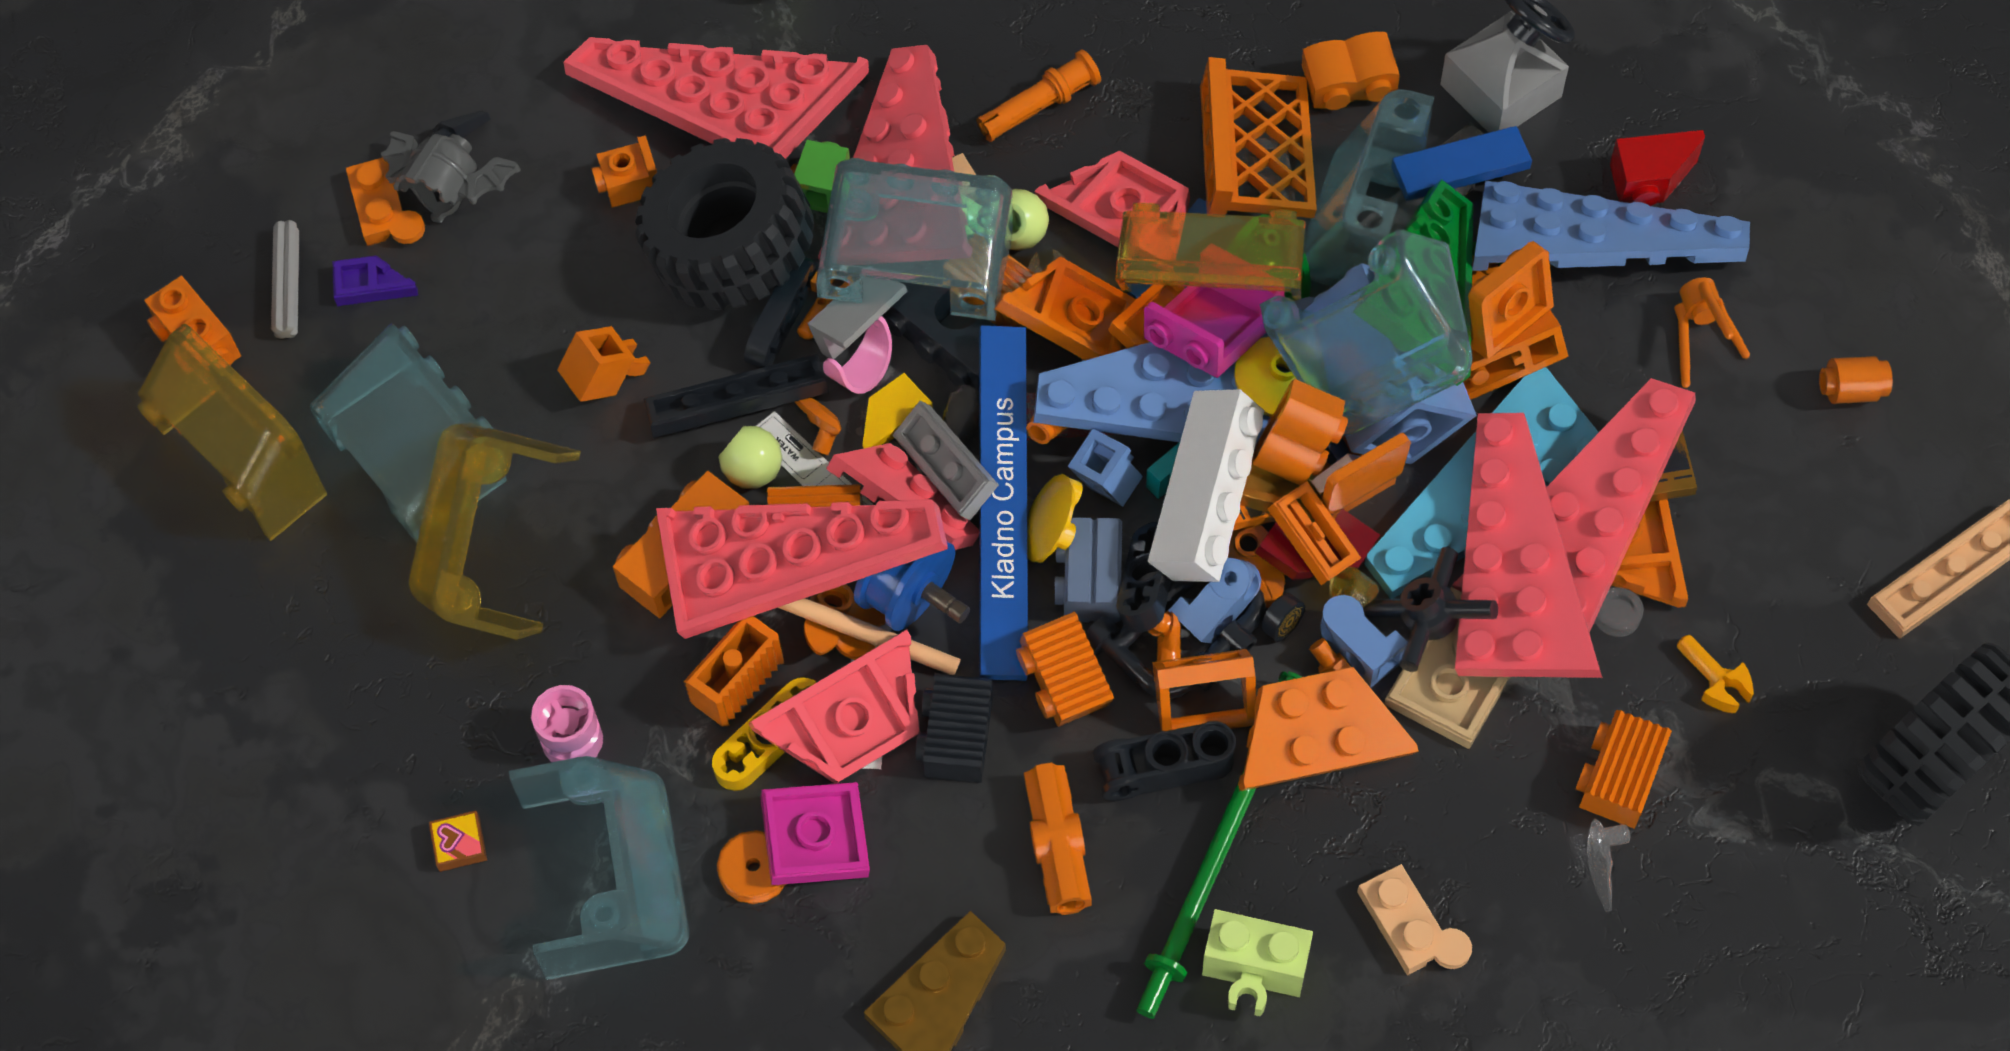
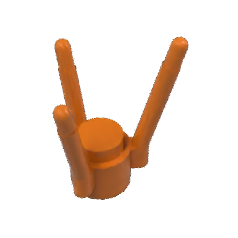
[1674,277,1750,388]

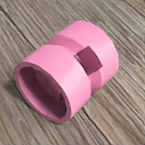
[531,685,603,768]

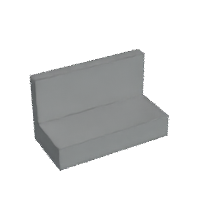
[807,266,908,359]

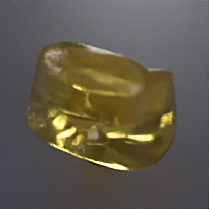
[1329,567,1379,607]

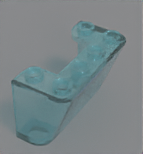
[1302,89,1435,287]
[816,158,1013,321]
[309,323,507,543]

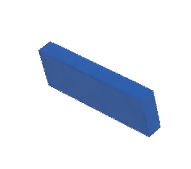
[1391,126,1532,201]

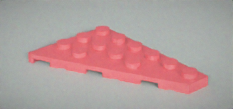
[818,45,973,267]

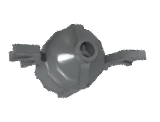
[381,131,521,223]

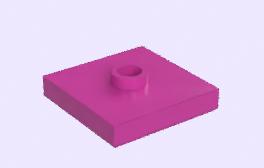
[760,782,870,885]

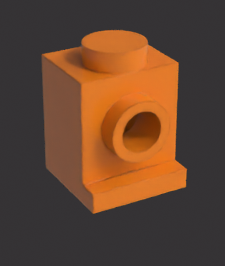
[591,135,657,208]

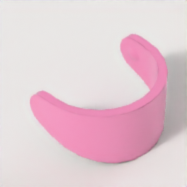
[823,316,892,394]

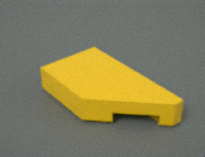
[862,373,933,449]

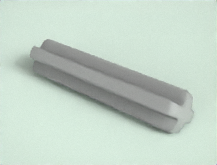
[271,220,299,339]

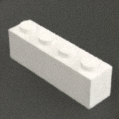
[1148,389,1265,582]

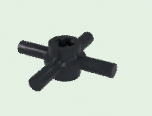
[1362,547,1498,672]

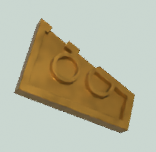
[864,911,1006,1051]

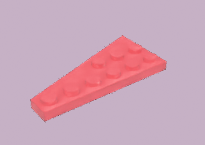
[1455,413,1603,678]
[656,499,948,639]

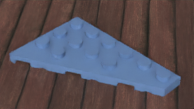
[1033,297,1315,451]

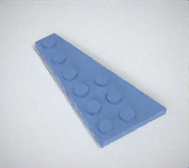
[1472,181,1750,271]

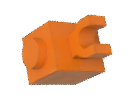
[557,326,651,402]

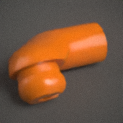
[1148,611,1181,661]

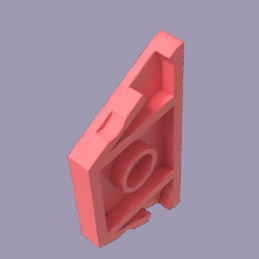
[1034,151,1190,273]
[749,630,920,784]

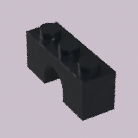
[883,263,996,398]

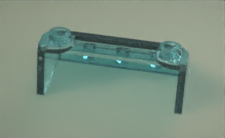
[1260,229,1472,436]

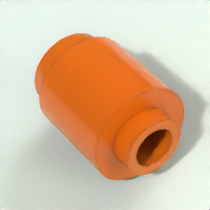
[1819,356,1893,404]

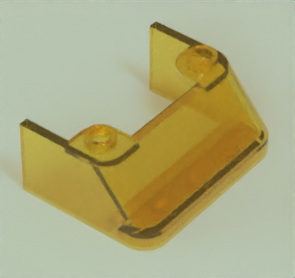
[1115,203,1306,301]
[137,323,327,541]
[409,423,581,640]

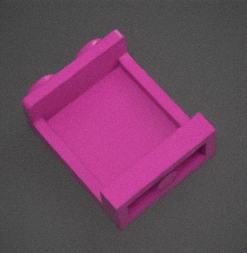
[1144,246,1285,378]

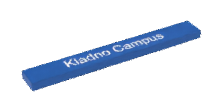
[979,326,1028,681]

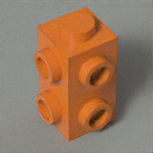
[144,275,241,381]

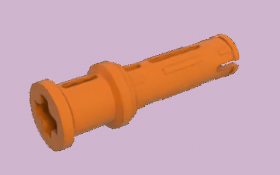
[976,49,1101,142]

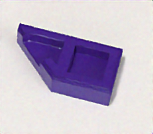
[332,255,418,306]

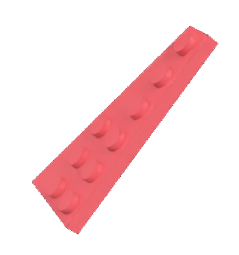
[1453,378,1696,632]

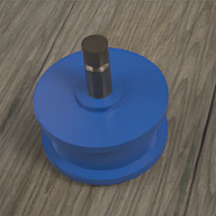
[854,540,970,631]

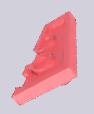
[826,443,979,550]

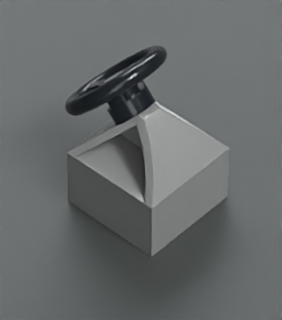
[1440,0,1575,133]

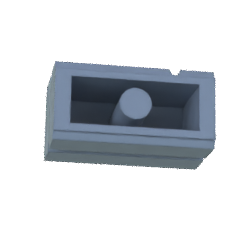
[1055,518,1122,623]

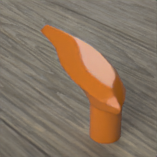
[795,398,841,455]

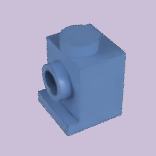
[1068,429,1143,507]

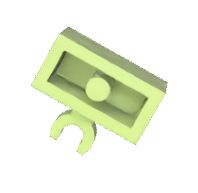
[1202,909,1313,1016]

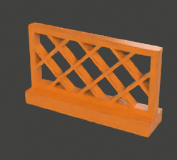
[1200,57,1317,220]

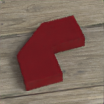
[1254,509,1380,580]

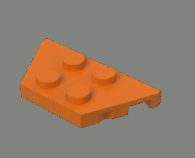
[994,256,1136,360]
[1611,499,1688,608]
[1238,667,1419,791]

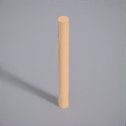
[778,598,961,675]

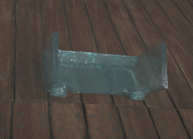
[509,756,689,980]

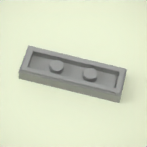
[893,401,999,520]

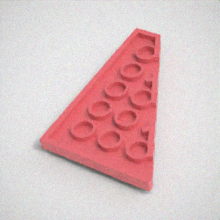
[563,37,869,159]

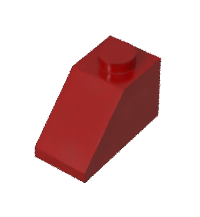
[1610,130,1705,206]

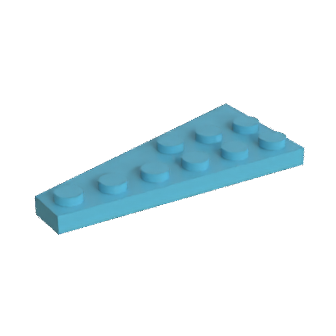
[1364,367,1599,599]

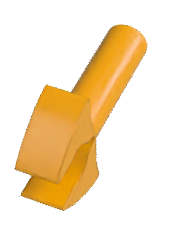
[1677,635,1754,713]

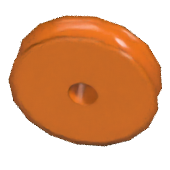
[717,830,786,904]

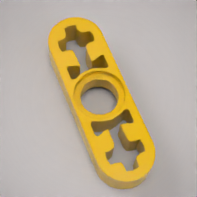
[712,678,817,791]

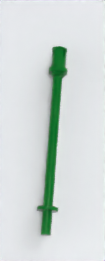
[1136,671,1302,1019]

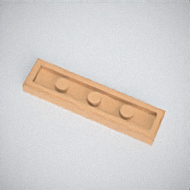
[1867,499,2010,639]

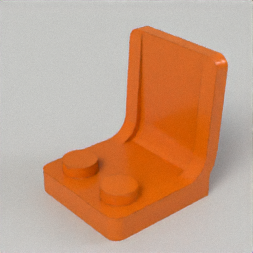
[1468,241,1554,360]
[1317,433,1411,525]

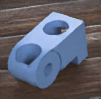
[1168,558,1261,644]
[1320,595,1407,688]

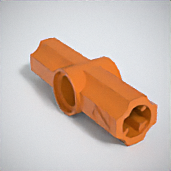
[1024,762,1092,915]

